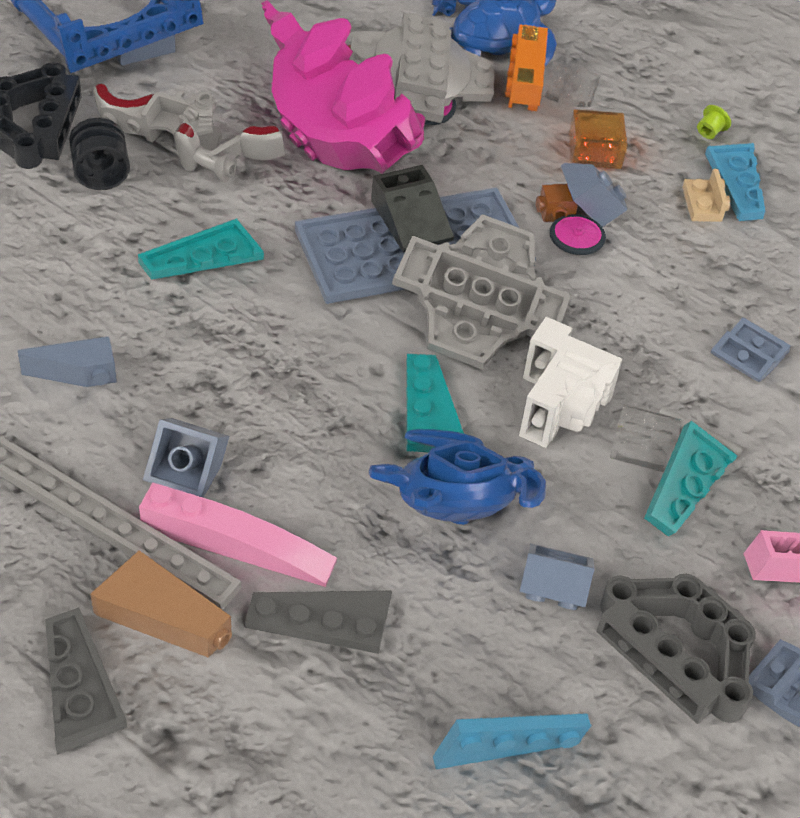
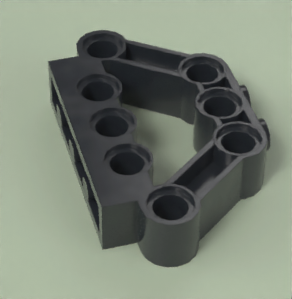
[0,62,82,169]

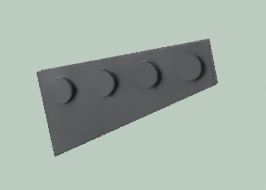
[245,590,392,654]
[45,607,127,755]

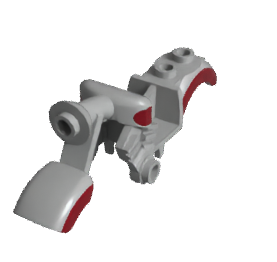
[93,84,285,182]

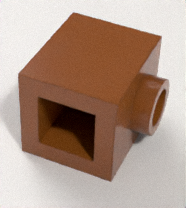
[536,184,578,222]

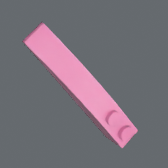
[139,482,337,587]
[743,530,800,583]

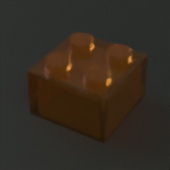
[569,109,627,169]

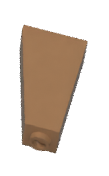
[91,550,232,658]

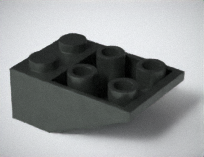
[371,165,454,253]

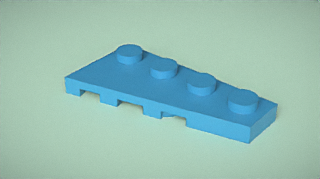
[705,143,766,221]
[433,714,591,770]

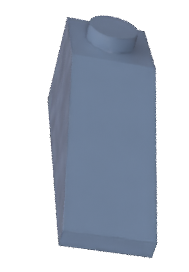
[17,336,117,387]

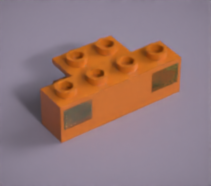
[505,24,548,111]

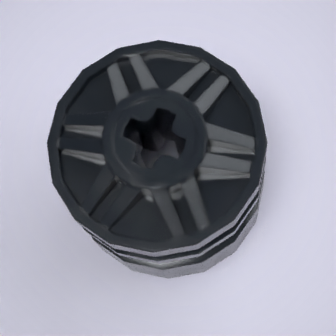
[69,117,130,191]

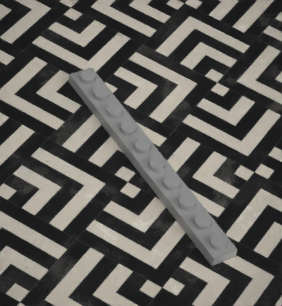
[0,436,242,610]

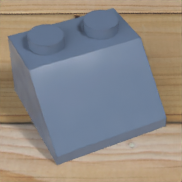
[561,163,628,227]
[143,418,230,498]
[519,543,595,610]

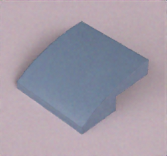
[711,317,791,382]
[749,639,800,728]

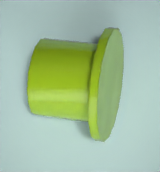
[697,105,731,139]

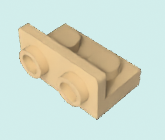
[682,169,730,222]

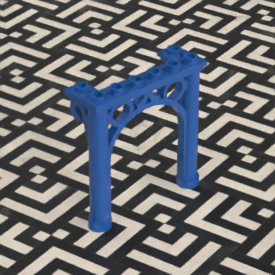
[11,0,204,73]

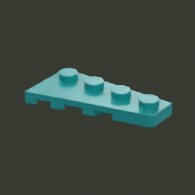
[138,219,264,280]
[406,354,464,453]
[644,421,737,536]

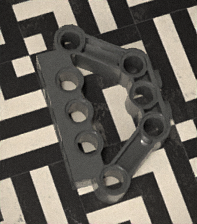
[596,573,756,724]

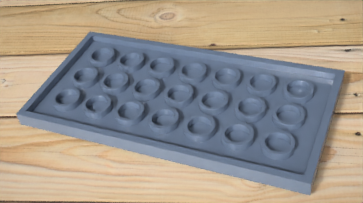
[295,187,536,304]

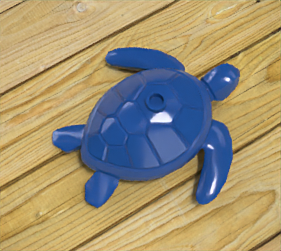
[450,0,557,66]
[369,429,546,525]

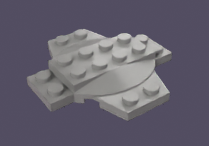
[349,13,495,123]
[392,214,571,369]

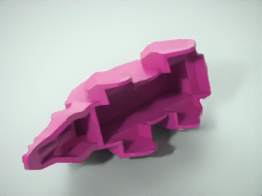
[261,0,425,174]

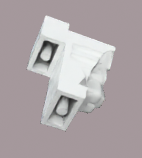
[519,317,623,448]

